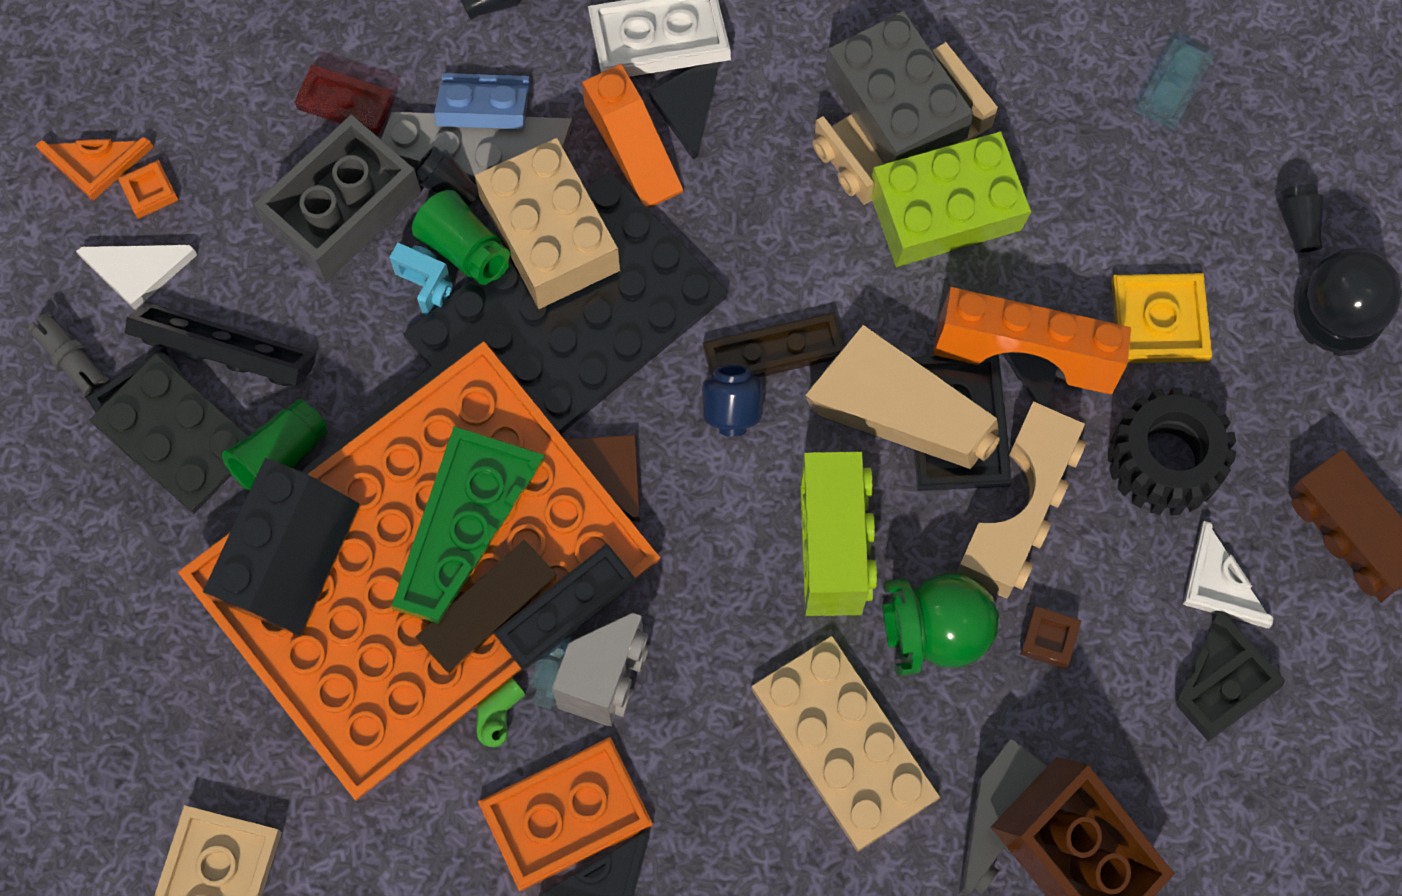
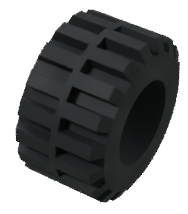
[1108,387,1236,516]

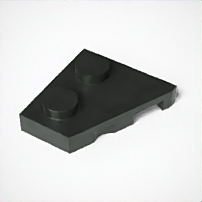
[1176,611,1285,742]

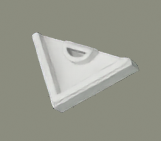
[76,245,197,310]
[1183,521,1273,629]

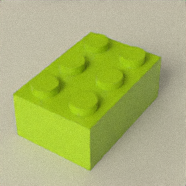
[871,131,1031,267]
[800,452,877,616]

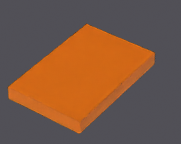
[478,737,653,892]

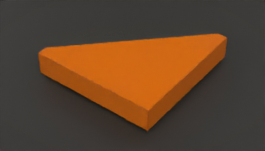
[35,137,153,201]

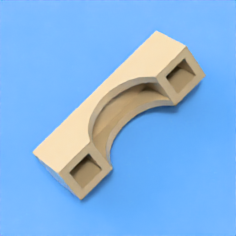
[956,401,1087,599]

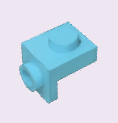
[389,242,453,316]

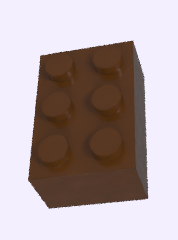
[990,757,1175,896]

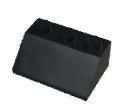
[203,457,361,637]

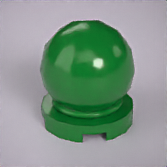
[882,573,999,677]

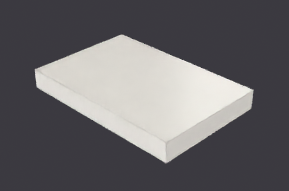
[588,0,731,77]

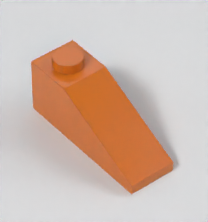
[582,64,683,209]

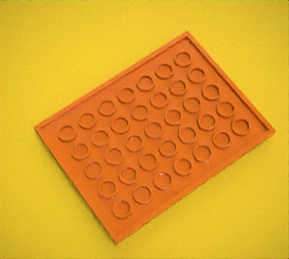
[178,341,660,801]

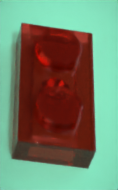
[294,65,395,135]

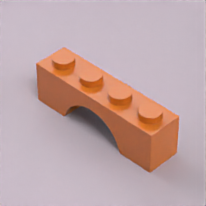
[933,287,1131,395]

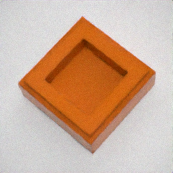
[118,160,178,219]

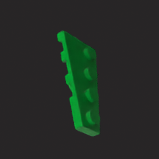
[391,426,545,624]

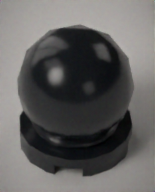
[1293,248,1402,356]

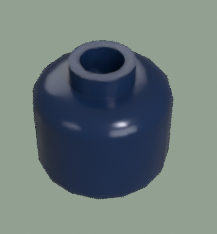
[702,365,763,437]

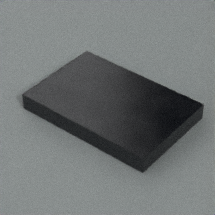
[910,355,1011,491]

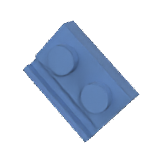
[434,73,530,129]

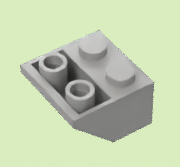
[552,613,649,727]

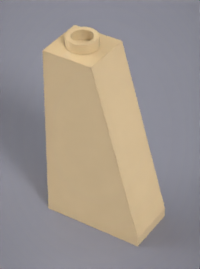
[805,325,1000,469]

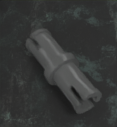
[27,313,109,396]

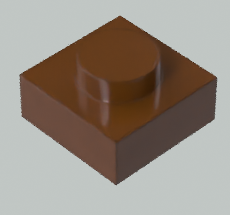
[1020,606,1081,669]

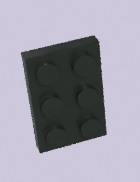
[89,353,248,514]

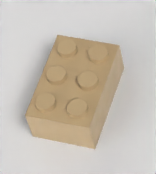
[475,138,620,309]

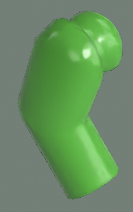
[476,677,525,748]

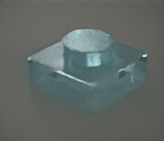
[531,648,566,710]

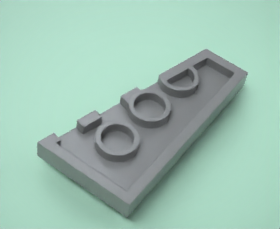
[381,112,573,182]

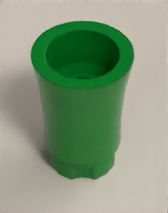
[412,190,511,285]
[221,399,328,492]

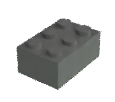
[825,10,973,164]
[253,114,421,282]

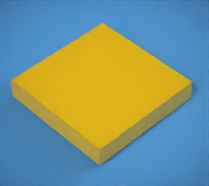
[1111,273,1212,363]

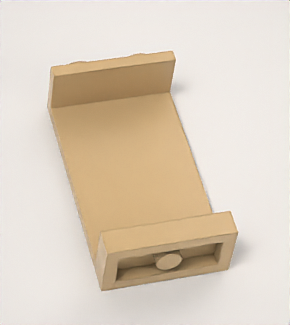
[813,42,998,205]

